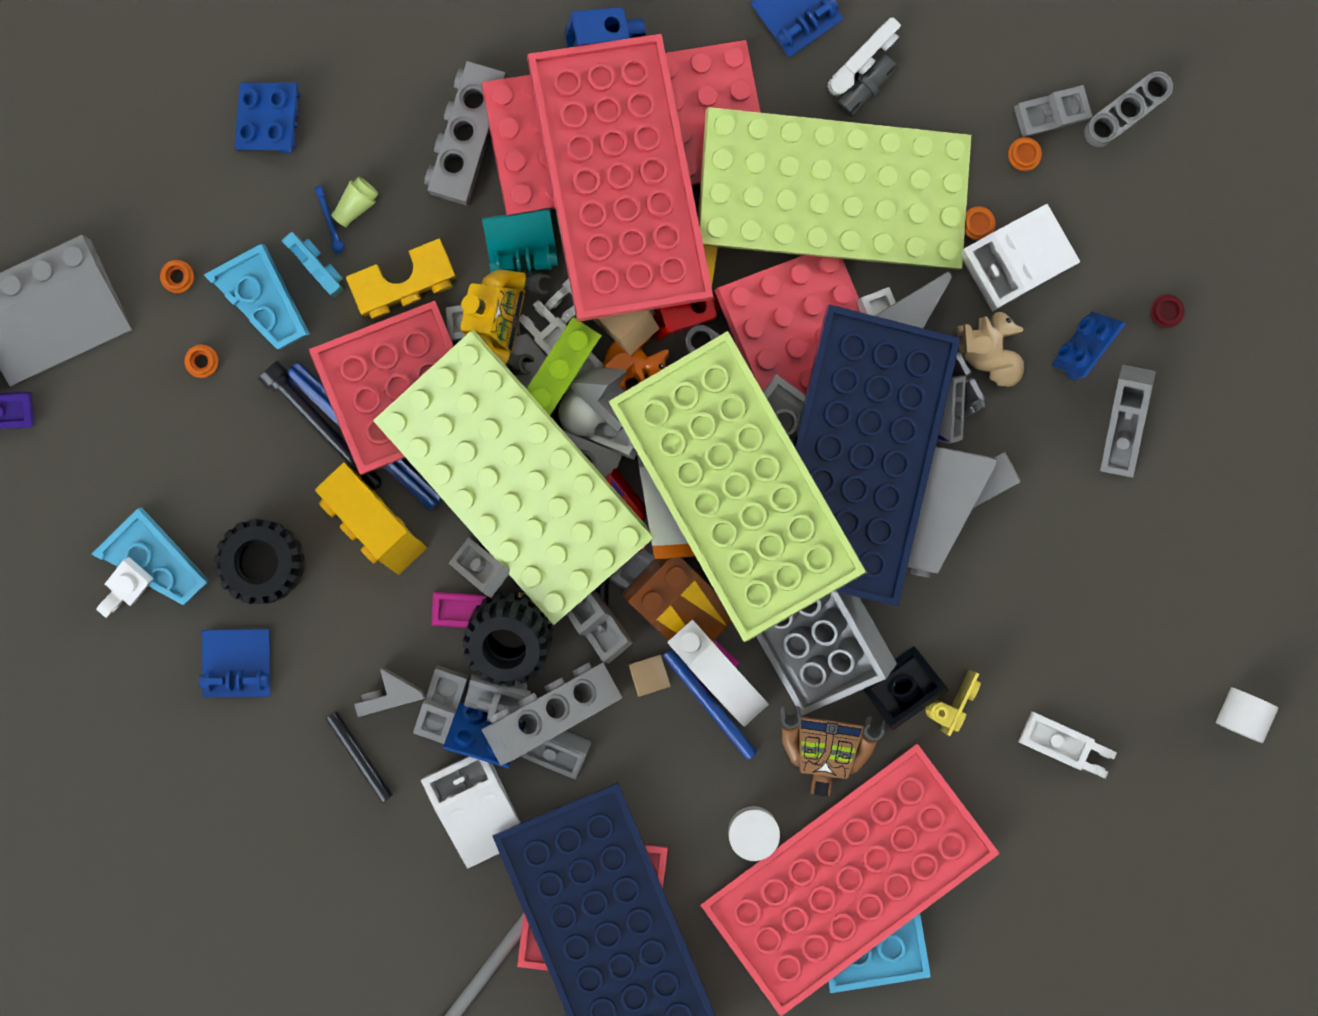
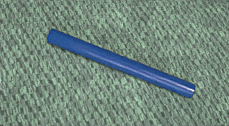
[662,648,757,760]

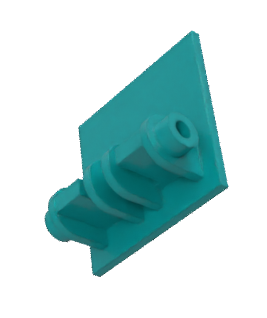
[482,208,558,273]

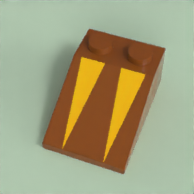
[621,558,732,642]

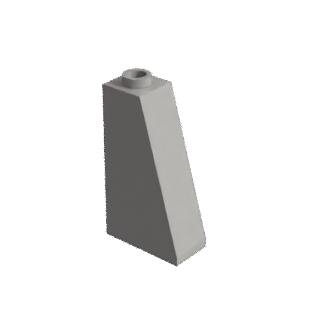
[907,446,997,578]

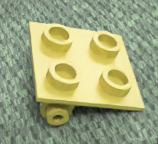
[925,670,981,736]

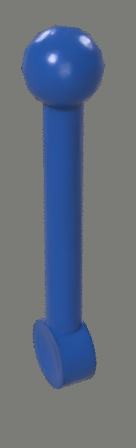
[315,185,345,253]

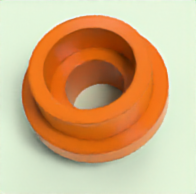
[160,260,194,294]
[184,344,219,378]

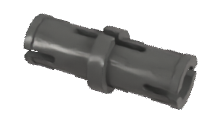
[837,54,898,117]

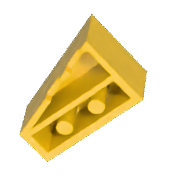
[315,462,428,575]

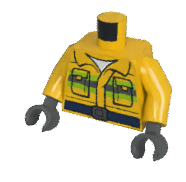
[460,269,551,375]

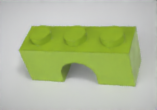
[527,317,602,415]

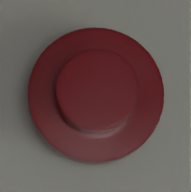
[1150,294,1185,328]

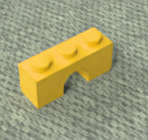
[346,238,457,320]

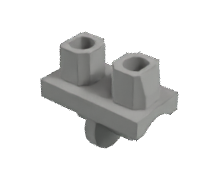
[464,672,531,723]

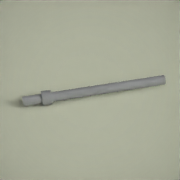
[444,913,524,1016]

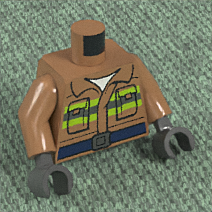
[780,706,886,796]

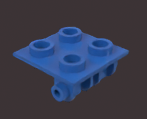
[750,0,844,58]
[234,83,301,154]
[1051,311,1125,381]
[199,629,270,698]
[443,702,524,768]

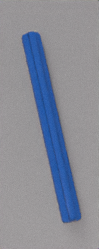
[286,362,442,510]

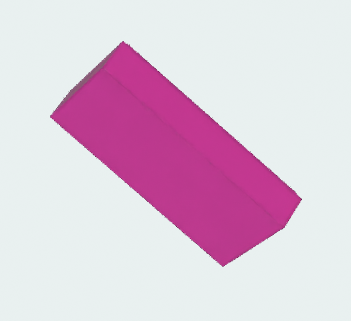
[431,592,494,628]

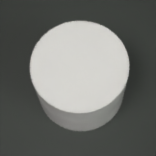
[1215,687,1279,744]
[728,806,780,861]

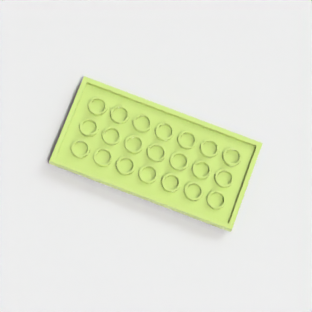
[698,107,971,270]
[373,330,654,625]
[608,331,867,642]

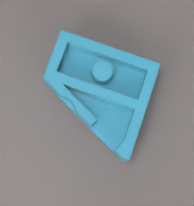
[282,232,344,299]

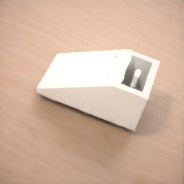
[960,204,1080,312]
[421,756,521,869]

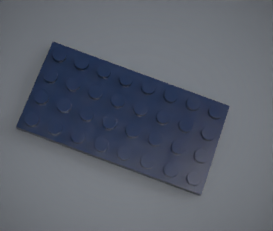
[794,304,961,606]
[492,782,716,1016]

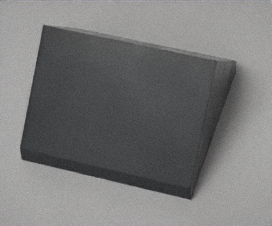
[863,646,949,730]

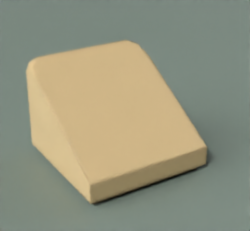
[629,654,671,697]

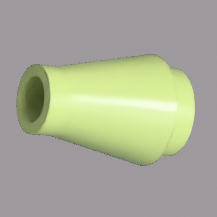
[331,176,379,228]

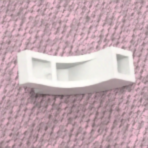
[667,620,769,727]

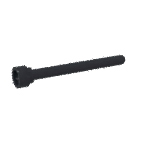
[258,361,382,489]

